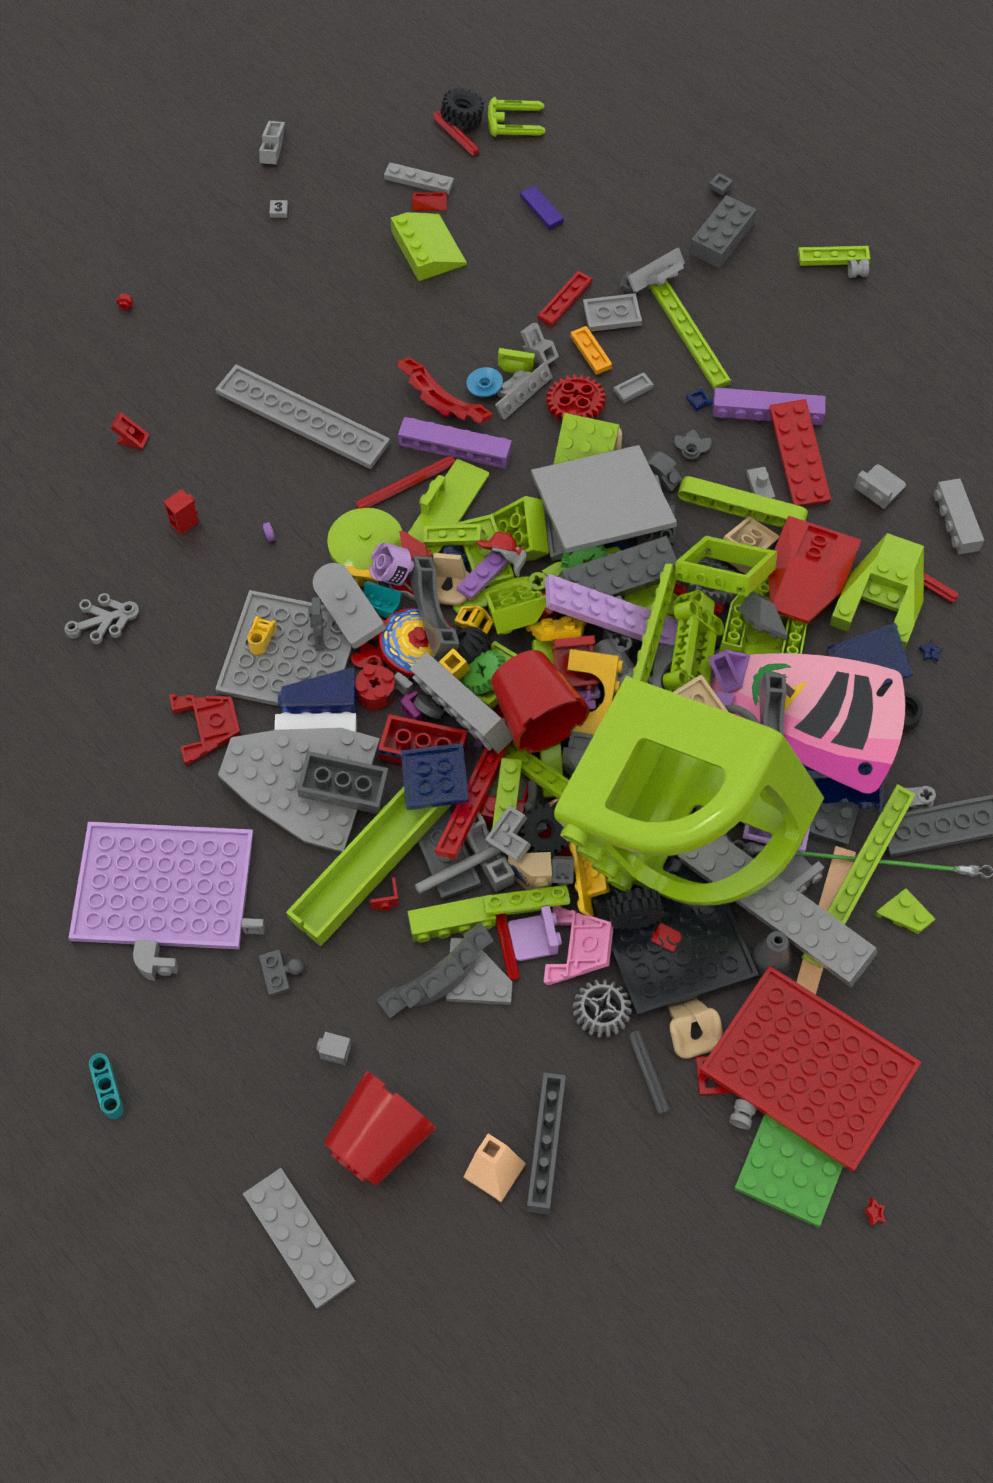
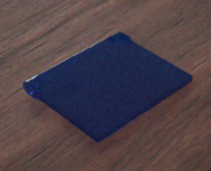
[827,623,913,687]

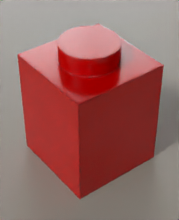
[650,923,681,953]

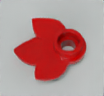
[351,642,385,668]

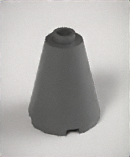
[750,931,793,977]

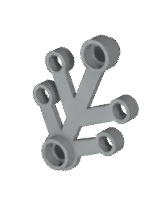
[64,593,139,644]

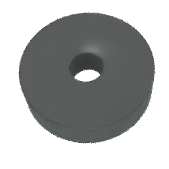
[413,694,445,719]

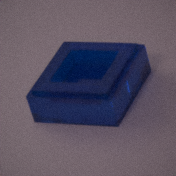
[686,388,712,411]

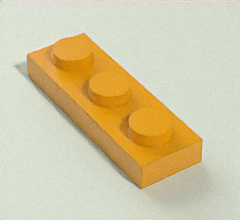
[570,326,612,375]

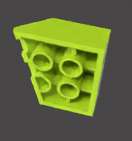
[493,496,549,561]
[484,582,546,634]

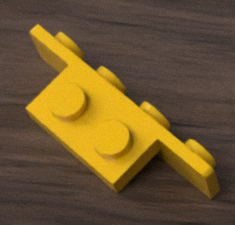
[569,843,610,916]

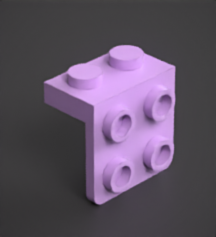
[508,906,562,961]

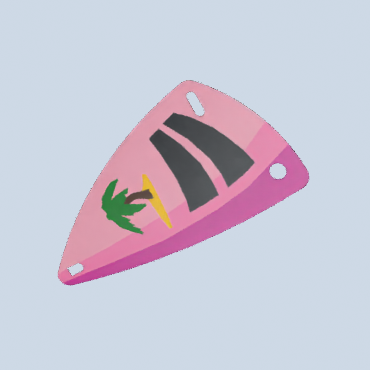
[709,653,905,793]

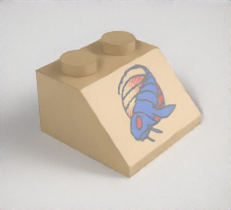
[508,852,552,890]

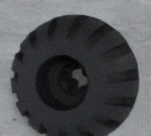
[456,627,492,665]

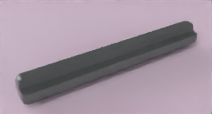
[629,1031,669,1114]

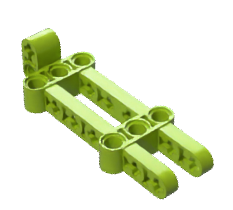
[663,590,724,692]

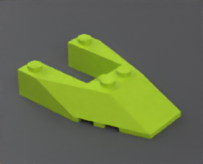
[830,533,924,652]

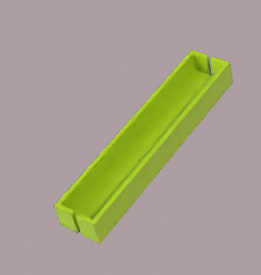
[286,762,460,946]

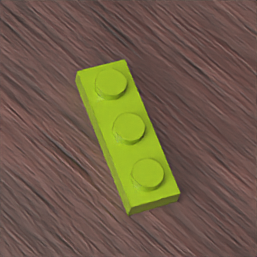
[423,524,482,546]

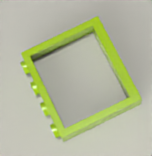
[675,536,777,596]

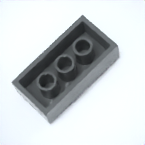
[689,195,757,269]
[297,751,389,814]

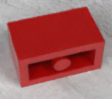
[164,489,199,535]

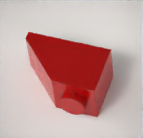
[399,531,433,561]

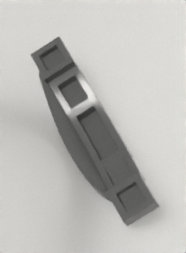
[376,922,494,1018]

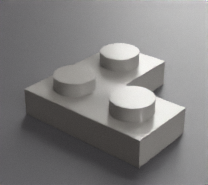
[485,805,531,862]

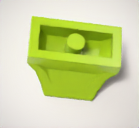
[498,348,535,373]

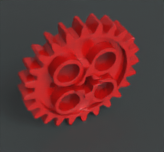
[546,374,606,421]

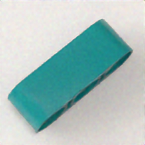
[89,1053,124,1120]

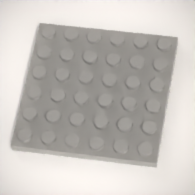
[215,590,352,714]

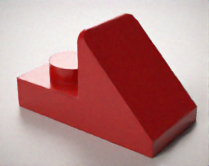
[110,412,149,449]

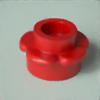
[116,294,133,310]

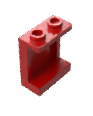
[551,635,600,691]

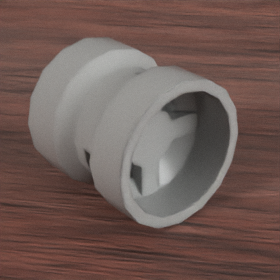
[848,259,869,278]
[729,1099,757,1130]

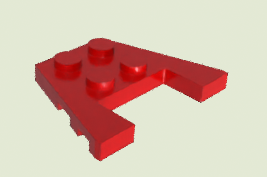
[169,694,241,766]

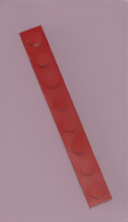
[435,740,513,860]

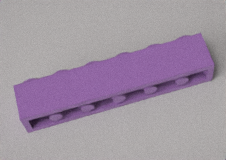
[712,388,825,425]
[398,417,512,469]

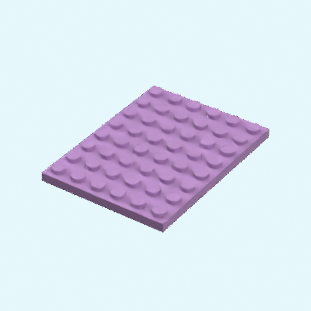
[69,822,254,949]

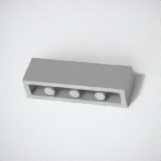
[934,478,984,555]

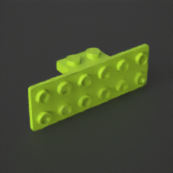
[408,459,489,556]

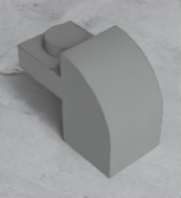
[520,322,559,365]
[133,940,179,981]

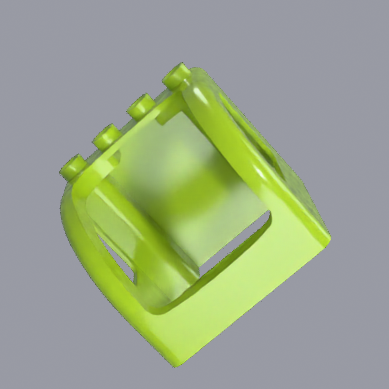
[554,676,824,906]

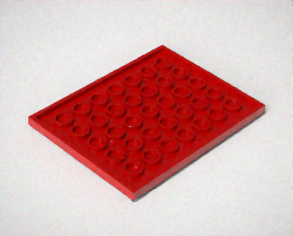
[700,966,921,1172]

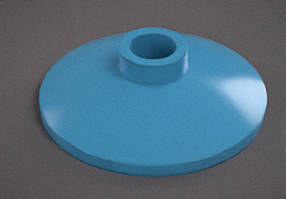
[467,367,503,397]

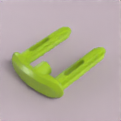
[487,97,545,137]

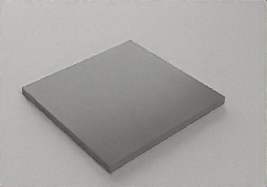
[531,445,677,553]

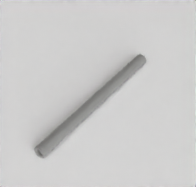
[415,823,547,894]

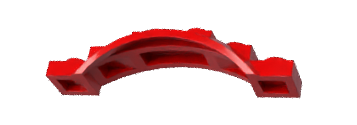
[397,357,493,424]

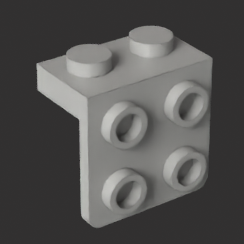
[854,464,906,509]
[778,855,824,894]

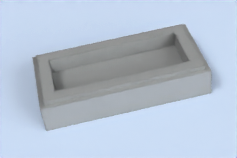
[613,372,654,404]

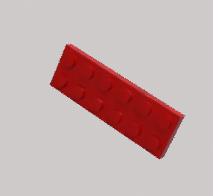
[769,399,831,507]

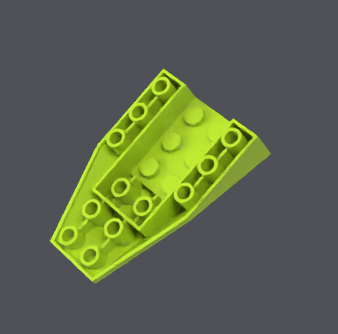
[719,577,807,655]

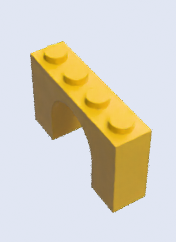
[567,649,623,735]

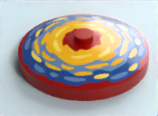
[378,608,451,678]

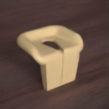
[433,553,470,605]
[668,998,723,1059]

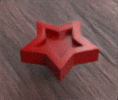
[863,1198,886,1225]

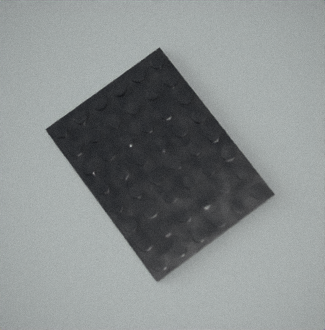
[591,854,759,1017]

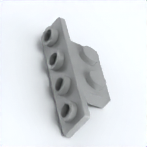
[628,248,685,292]
[495,363,553,420]

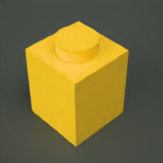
[439,649,471,680]

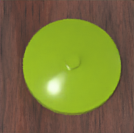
[327,508,402,570]

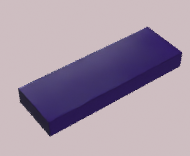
[520,186,564,229]

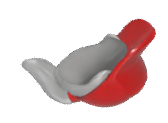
[476,532,527,577]

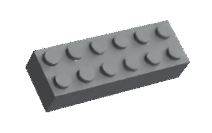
[410,652,513,754]

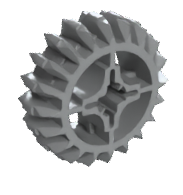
[573,979,632,1038]

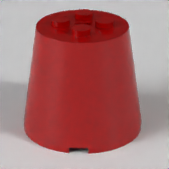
[491,650,590,753]
[323,1071,436,1186]

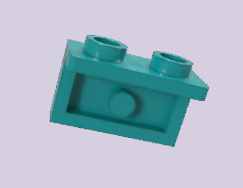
[363,581,402,619]

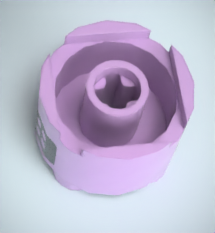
[370,542,414,586]

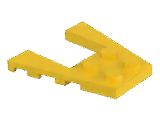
[525,616,587,642]

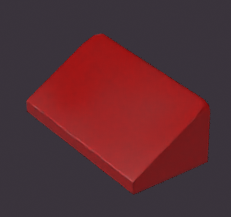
[412,192,447,211]

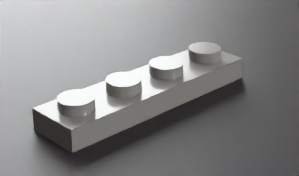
[384,162,454,195]

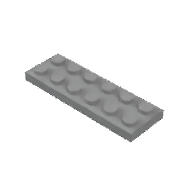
[243,1168,356,1310]

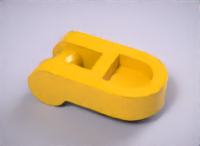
[346,565,379,587]

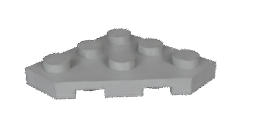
[446,938,512,1005]

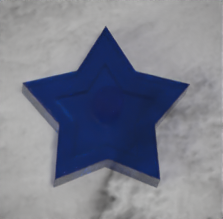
[919,640,943,662]

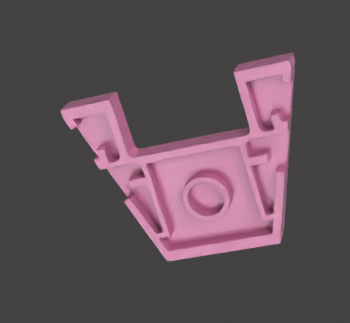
[543,906,614,985]

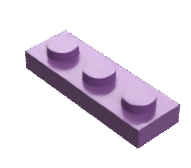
[457,551,509,601]

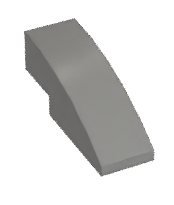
[259,121,285,164]

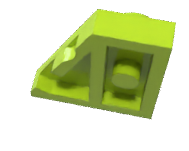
[875,889,935,934]

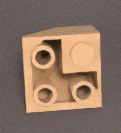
[464,1134,526,1202]

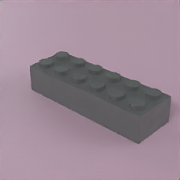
[558,536,677,597]

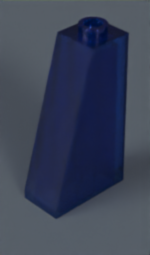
[278,668,356,714]

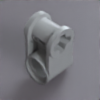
[905,786,936,811]

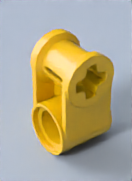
[247,615,277,655]

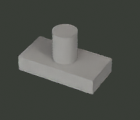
[746,467,775,499]

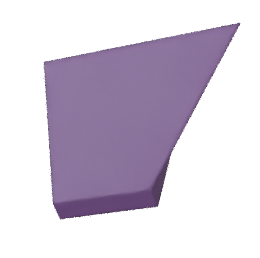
[708,650,750,693]

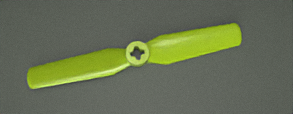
[452,547,621,613]

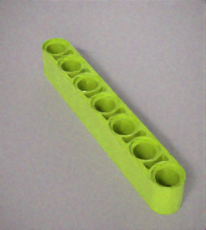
[677,476,808,528]

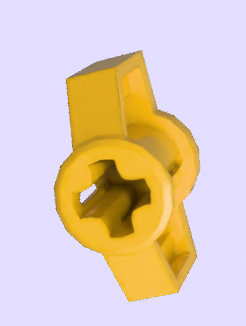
[454,606,493,635]

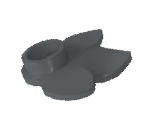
[674,429,711,460]

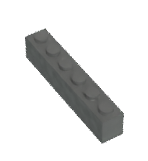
[527,1073,566,1215]

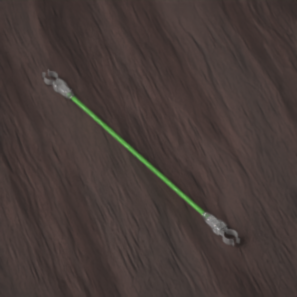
[731,840,993,879]

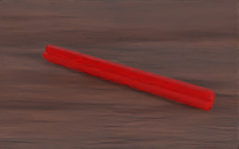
[355,455,455,509]

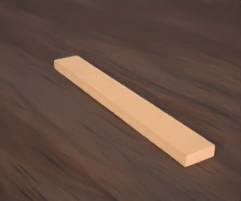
[796,846,856,995]

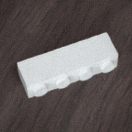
[274,712,357,732]

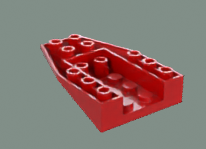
[768,516,861,624]

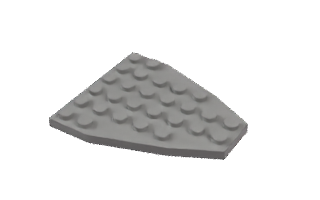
[218,728,380,853]

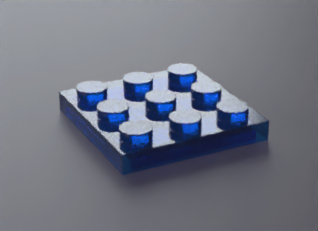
[401,743,469,810]

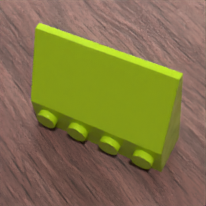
[391,212,467,281]

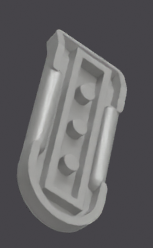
[313,563,386,649]

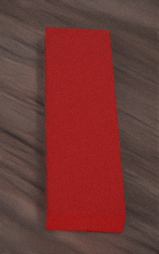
[538,271,592,327]

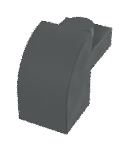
[645,452,682,492]

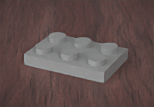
[583,293,642,332]

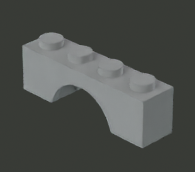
[466,812,514,892]

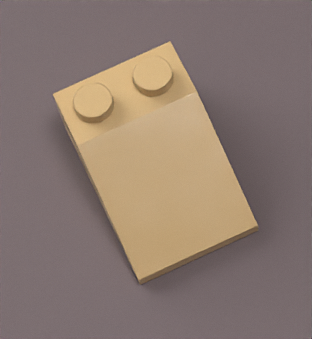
[723,516,780,574]

